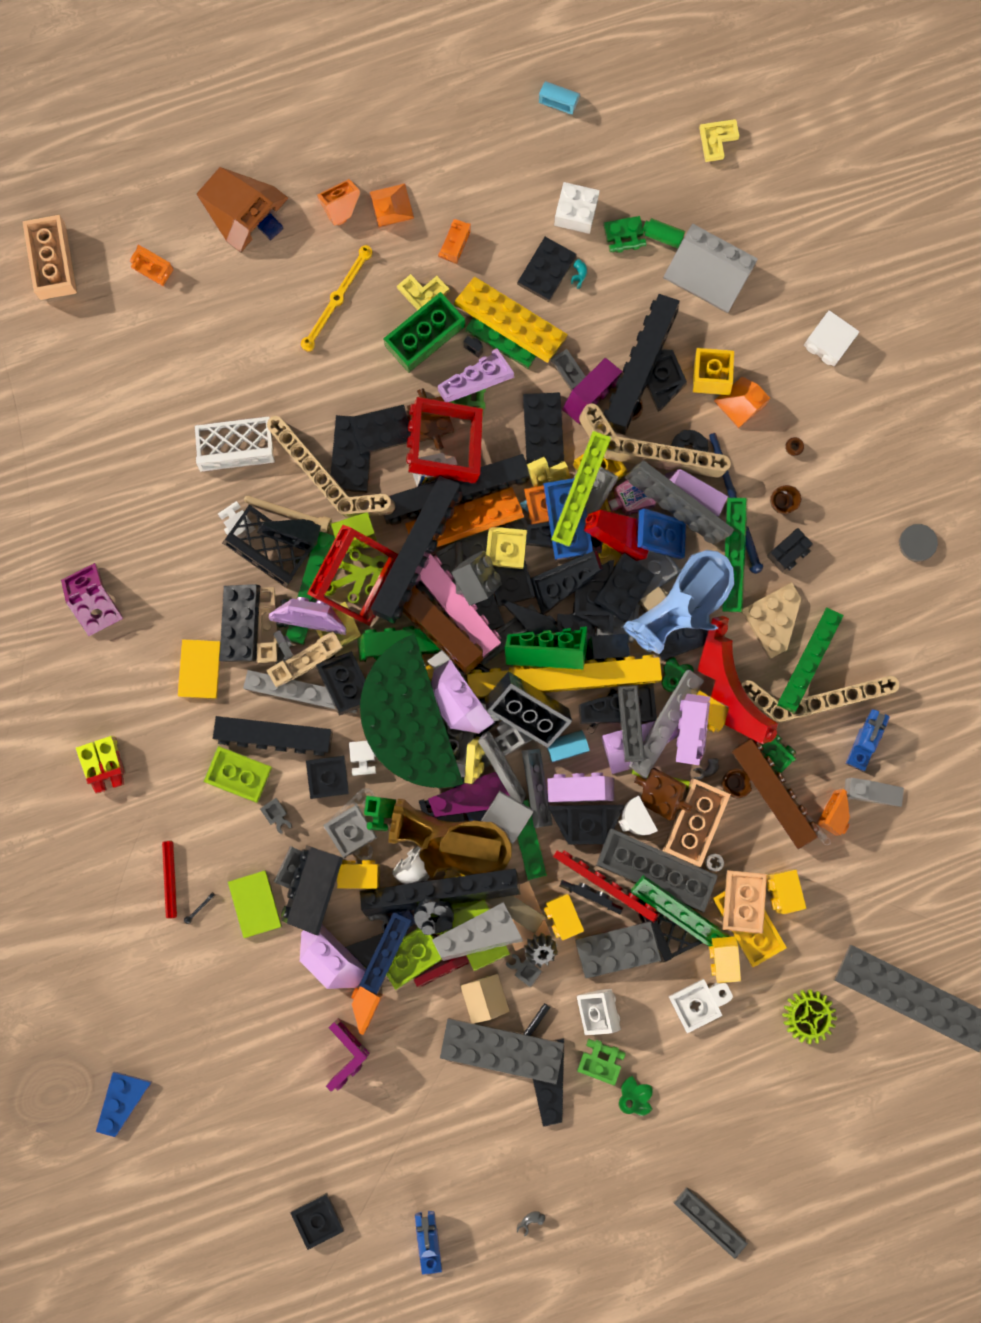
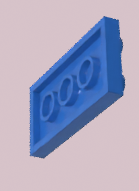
[543,478,593,560]

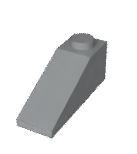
[482,727,532,768]
[844,778,904,807]

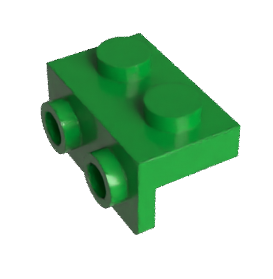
[762,734,797,773]

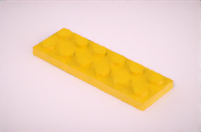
[454,276,568,363]

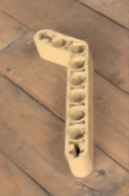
[579,404,731,478]
[267,416,395,518]
[741,676,899,723]

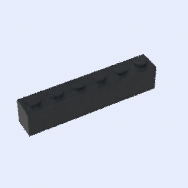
[213,716,333,756]

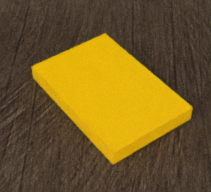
[178,639,220,699]

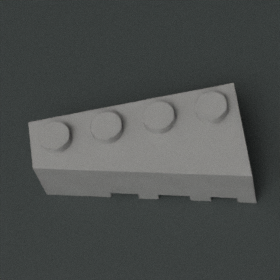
[432,902,523,961]

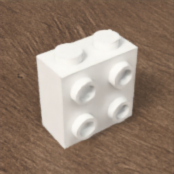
[804,311,859,367]

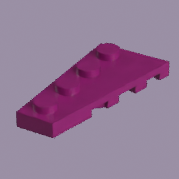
[428,772,510,817]

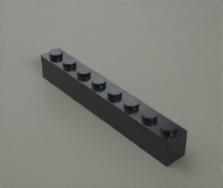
[603,294,680,435]
[381,454,530,525]
[371,476,463,624]
[360,868,521,917]

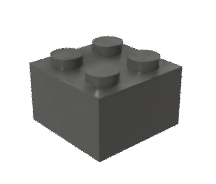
[451,550,502,606]

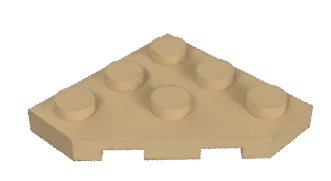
[743,583,801,660]

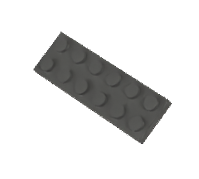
[625,460,734,545]
[596,829,718,912]
[440,1018,564,1084]

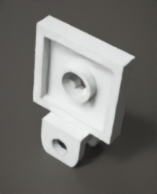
[668,979,733,1033]

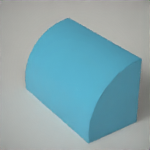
[539,81,580,115]
[547,730,590,763]

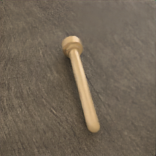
[244,496,332,533]

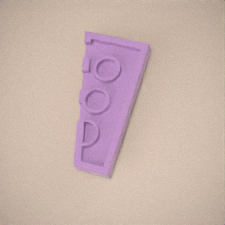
[438,348,514,402]

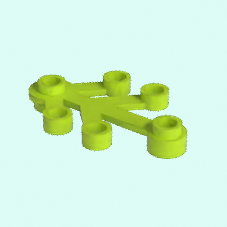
[325,549,388,604]

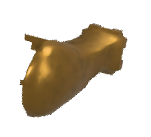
[388,798,512,878]

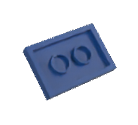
[637,509,686,559]

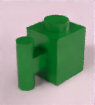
[364,796,397,831]

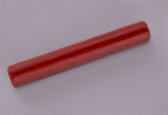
[162,841,177,919]

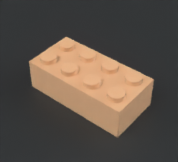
[23,215,77,300]
[662,779,731,867]

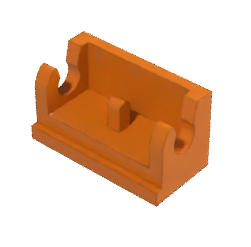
[438,219,471,264]
[130,244,174,286]

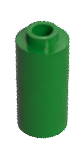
[642,218,686,249]

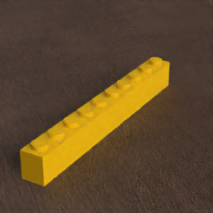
[466,655,662,699]

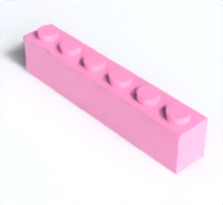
[420,554,501,659]

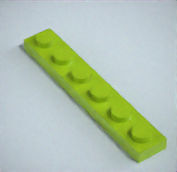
[551,431,611,547]

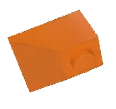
[317,179,360,226]
[370,183,414,227]
[714,377,770,428]
[816,789,850,836]
[351,986,383,1035]

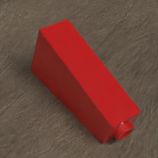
[584,510,649,561]

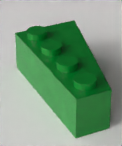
[357,626,441,662]
[505,626,587,669]

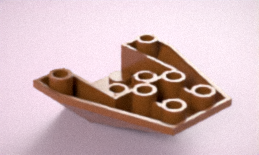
[197,167,288,253]

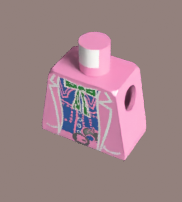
[608,480,656,515]

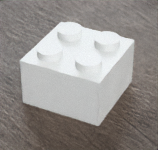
[554,182,600,234]

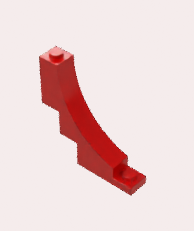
[697,616,778,744]

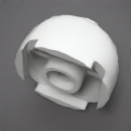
[393,847,429,884]

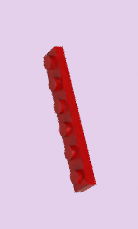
[553,850,658,923]

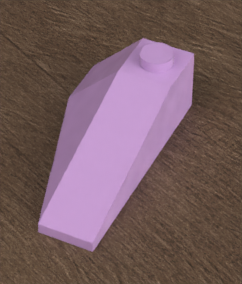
[601,721,680,774]

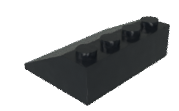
[281,845,343,935]

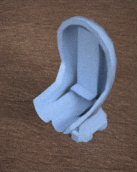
[623,550,734,654]

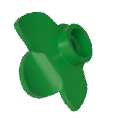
[662,657,694,692]
[618,1076,653,1116]

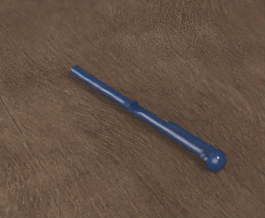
[709,433,764,574]

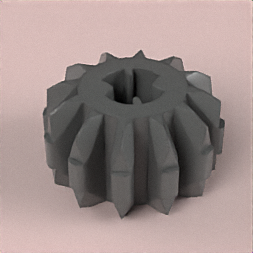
[524,932,558,968]

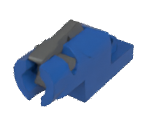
[845,709,890,772]
[415,1211,442,1275]

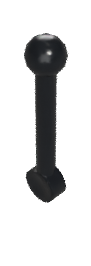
[184,892,215,924]

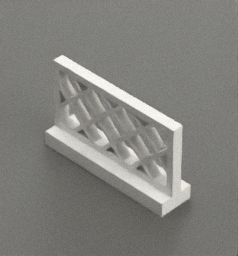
[195,417,275,472]

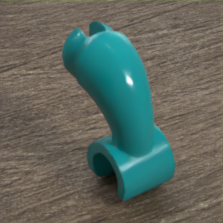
[571,259,587,289]

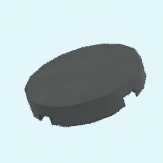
[899,524,938,562]

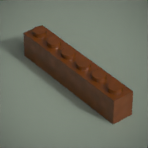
[403,585,483,675]
[732,738,819,850]

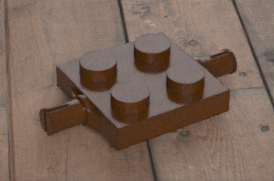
[407,388,454,450]
[634,768,692,821]

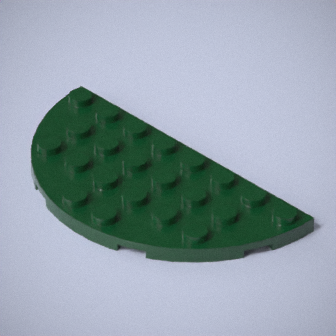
[360,634,464,788]

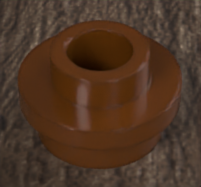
[785,437,804,456]

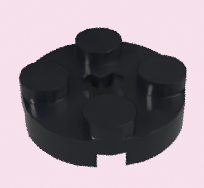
[671,430,709,464]
[414,897,454,935]

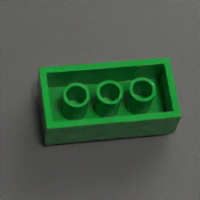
[383,292,465,373]

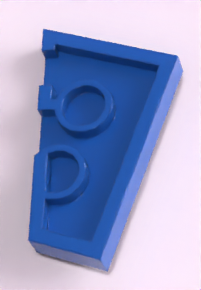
[96,1071,152,1137]

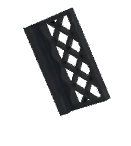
[222,505,309,587]
[627,888,703,962]

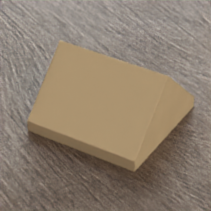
[460,973,510,1023]

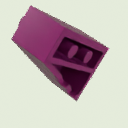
[562,357,623,424]

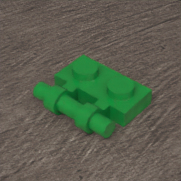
[603,216,646,253]

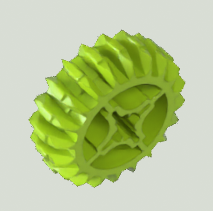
[782,989,837,1044]

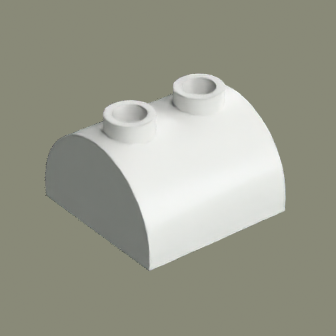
[619,796,658,836]
[577,989,621,1035]

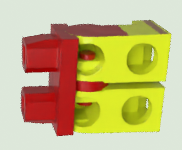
[76,736,126,794]

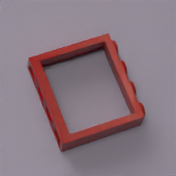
[406,397,483,483]
[307,525,399,626]

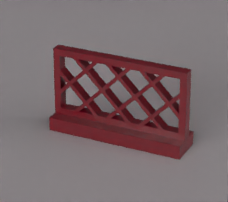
[414,934,470,988]

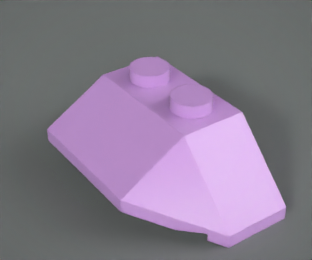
[269,597,347,635]
[431,659,495,734]
[300,925,366,989]

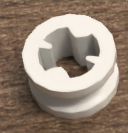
[705,854,724,871]

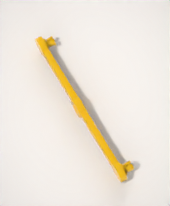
[301,245,373,352]

